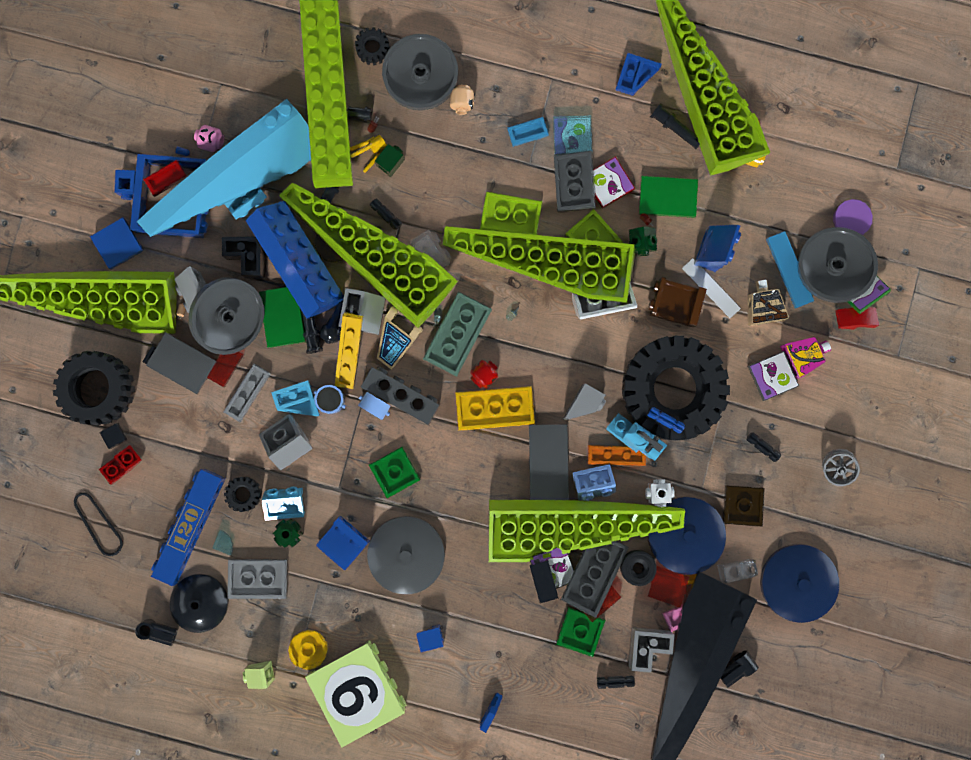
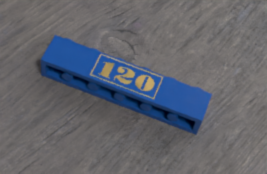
[151,469,226,586]

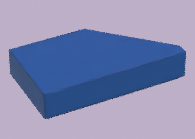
[480,693,503,733]

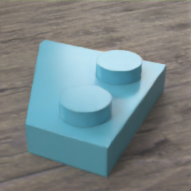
[271,380,320,417]

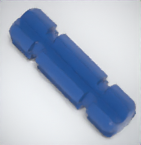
[648,407,685,433]

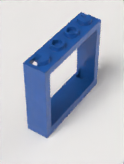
[130,154,209,238]

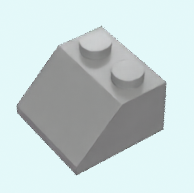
[175,266,206,313]
[563,383,606,420]
[259,413,313,470]

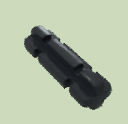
[370,198,402,230]
[746,432,781,462]
[597,675,635,689]

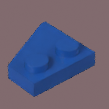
[615,53,662,96]

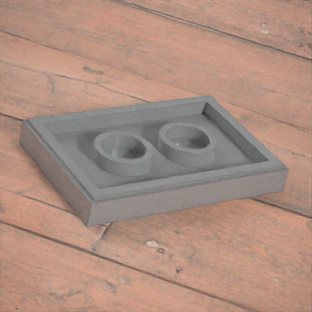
[228,559,287,599]

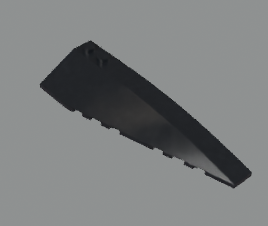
[651,571,757,760]

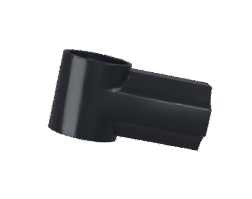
[135,619,178,646]
[720,650,759,688]

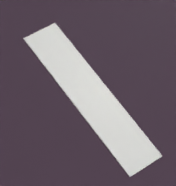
[682,258,741,318]

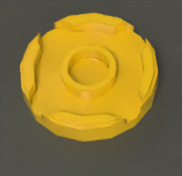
[288,630,328,670]

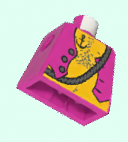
[780,337,831,379]

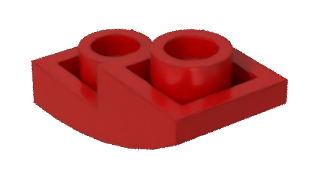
[835,307,879,330]
[98,445,142,485]

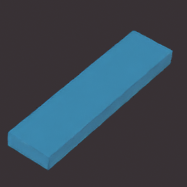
[766,231,814,309]

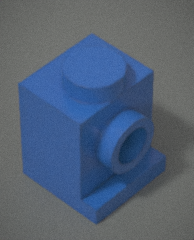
[114,170,136,200]

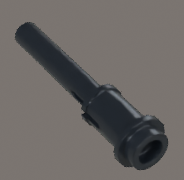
[347,106,372,122]

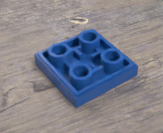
[90,217,144,270]

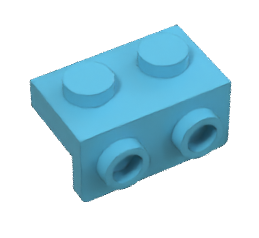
[225,188,267,220]

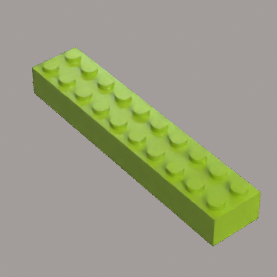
[299,0,353,188]

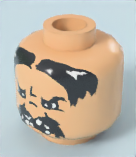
[450,84,475,115]

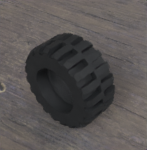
[53,351,135,425]

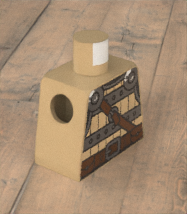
[748,280,789,326]

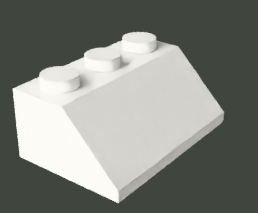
[572,283,637,319]

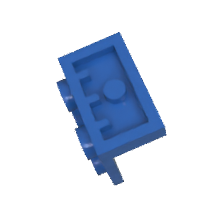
[316,516,370,570]

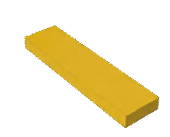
[334,313,363,389]

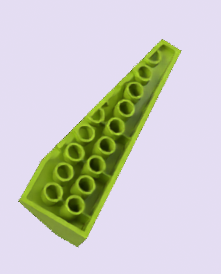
[442,226,635,303]
[0,271,177,334]

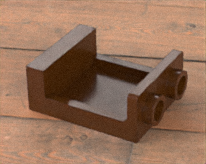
[648,277,707,328]

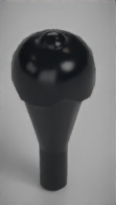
[320,300,343,344]

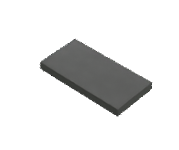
[529,424,569,500]
[560,541,629,618]

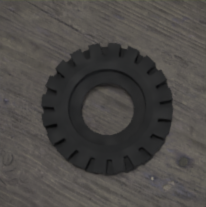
[622,335,730,441]

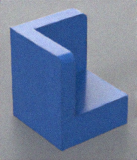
[416,624,444,652]

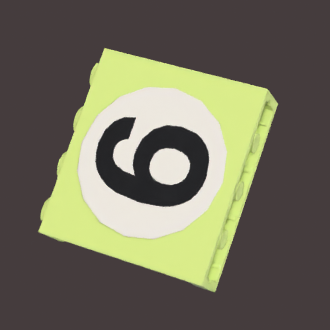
[305,640,407,748]

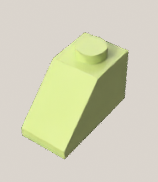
[243,661,275,689]

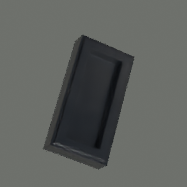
[529,560,559,604]

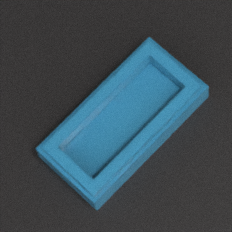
[507,117,549,147]

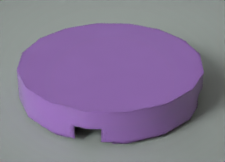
[833,199,873,235]

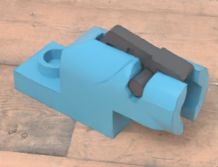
[606,413,667,461]

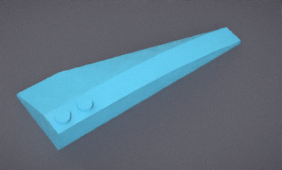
[137,99,311,237]

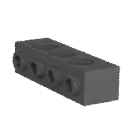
[361,366,440,425]

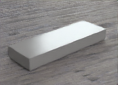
[223,363,271,422]

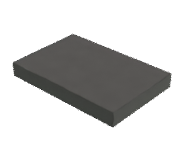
[554,150,596,212]
[146,332,217,394]

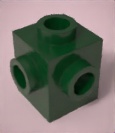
[629,226,657,256]
[273,519,303,548]

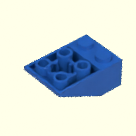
[694,225,741,272]

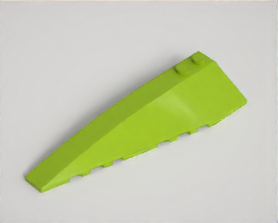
[656,0,770,176]
[279,183,458,328]
[488,500,685,562]

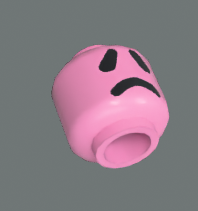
[194,125,224,152]

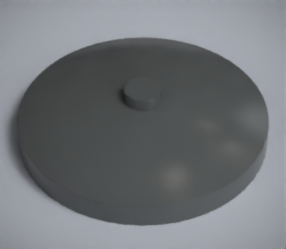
[382,34,458,110]
[798,227,878,303]
[189,277,264,355]
[367,516,445,595]

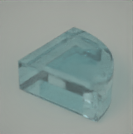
[213,530,233,555]

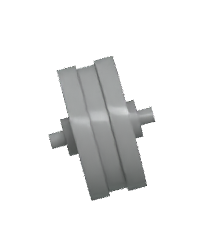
[822,449,860,486]

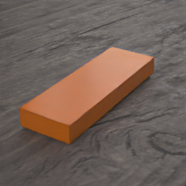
[588,445,646,466]

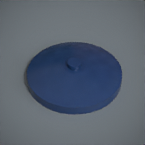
[648,497,726,575]
[760,544,839,623]

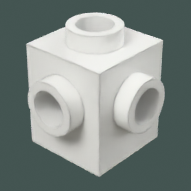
[645,479,674,507]

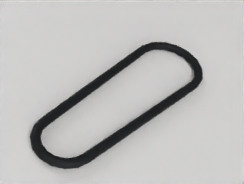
[74,493,123,556]

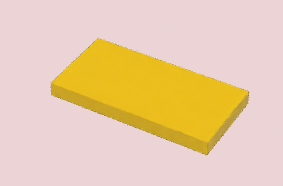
[455,386,535,431]

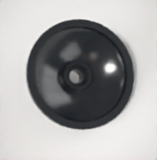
[170,574,228,633]

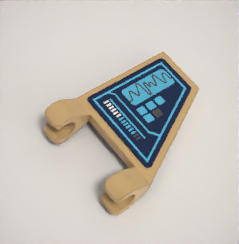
[377,307,423,370]

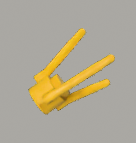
[350,135,387,173]

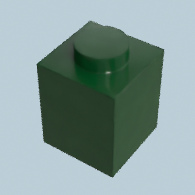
[374,143,405,177]

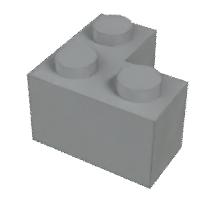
[629,627,674,673]

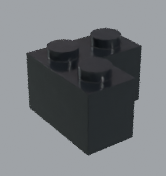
[222,237,265,279]

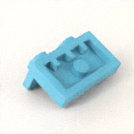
[262,487,305,520]

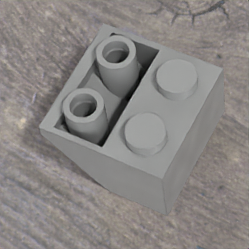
[339,288,386,335]

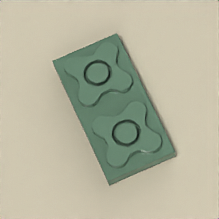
[423,291,492,377]

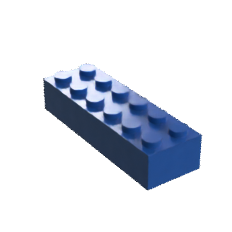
[245,201,344,319]

